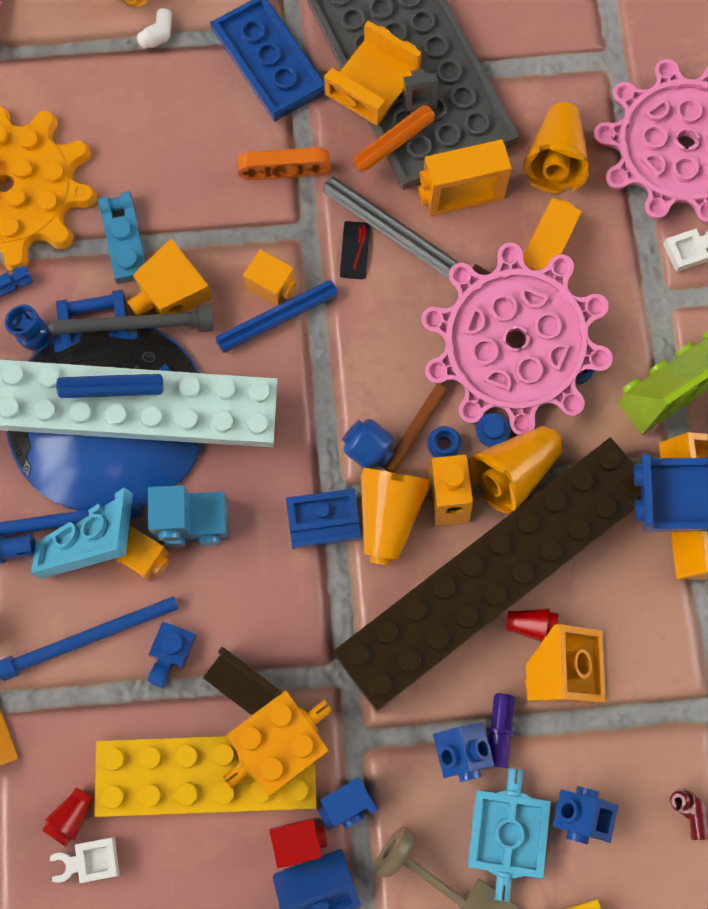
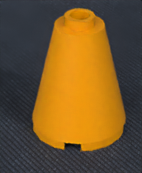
[523,102,589,194]
[468,426,563,514]
[361,468,430,566]

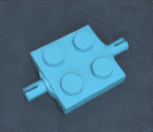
[467,768,551,902]

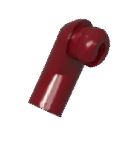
[670,788,708,840]

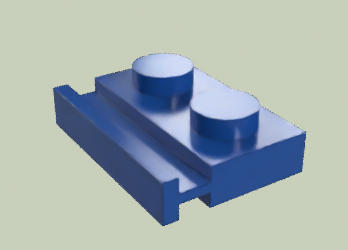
[286,488,362,549]

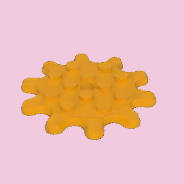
[0,106,98,272]

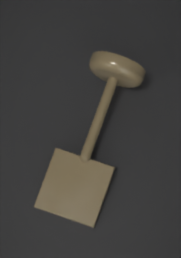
[374,827,520,909]

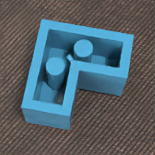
[148,485,229,548]

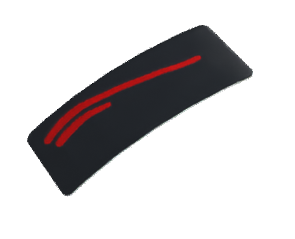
[340,221,370,279]

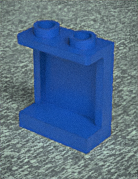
[633,454,708,532]

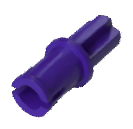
[486,693,515,768]

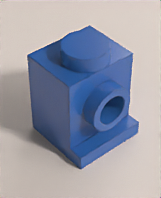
[318,777,378,830]

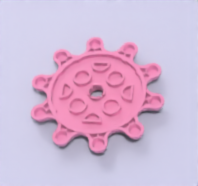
[594,59,708,224]
[421,242,613,435]

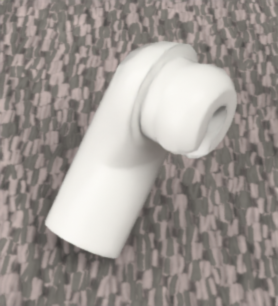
[137,8,172,49]

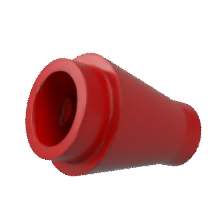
[506,608,559,642]
[41,787,94,847]

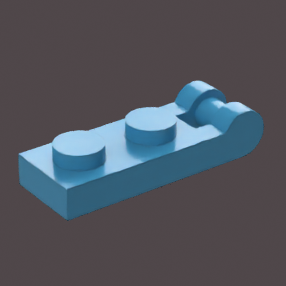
[98,191,146,284]

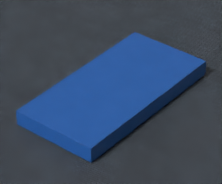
[210,0,325,122]

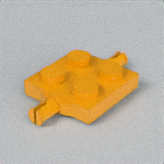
[222,690,333,798]

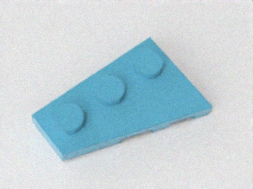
[31,487,133,579]

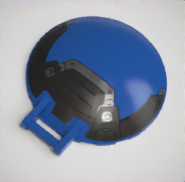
[7,289,203,511]

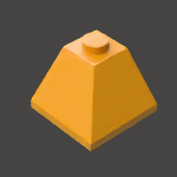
[525,624,606,703]

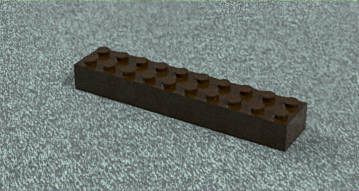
[332,437,641,713]

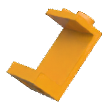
[324,21,421,126]

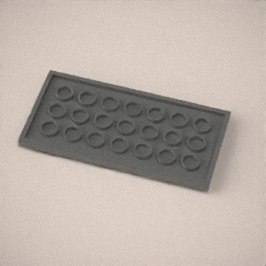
[306,0,520,190]

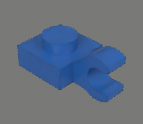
[147,621,197,689]

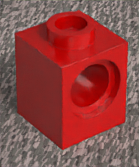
[269,818,328,869]

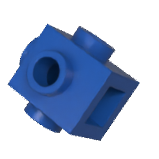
[433,722,494,782]
[553,786,619,845]

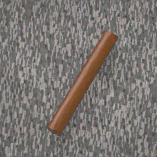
[383,384,448,473]

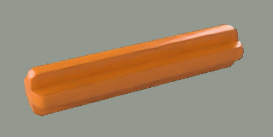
[353,105,435,173]

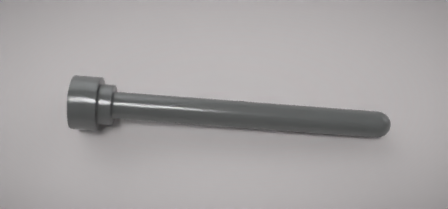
[48,304,213,334]

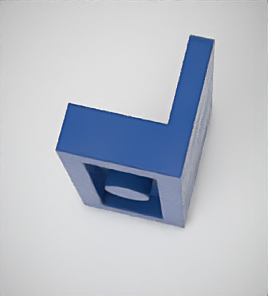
[273,849,361,909]

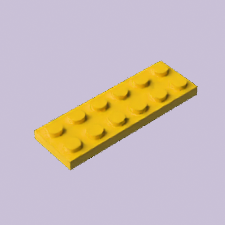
[95,736,317,817]

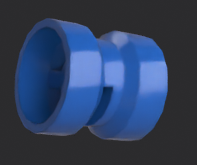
[5,304,50,350]

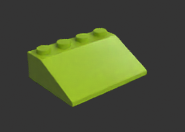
[617,330,708,435]

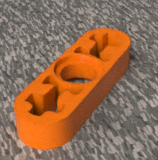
[237,147,331,180]

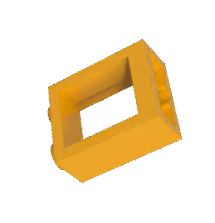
[418,139,512,216]

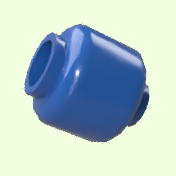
[342,419,394,469]

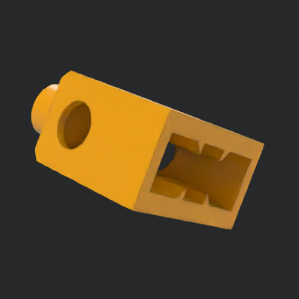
[127,239,212,316]
[427,455,473,527]

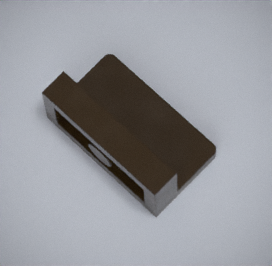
[203,647,282,715]

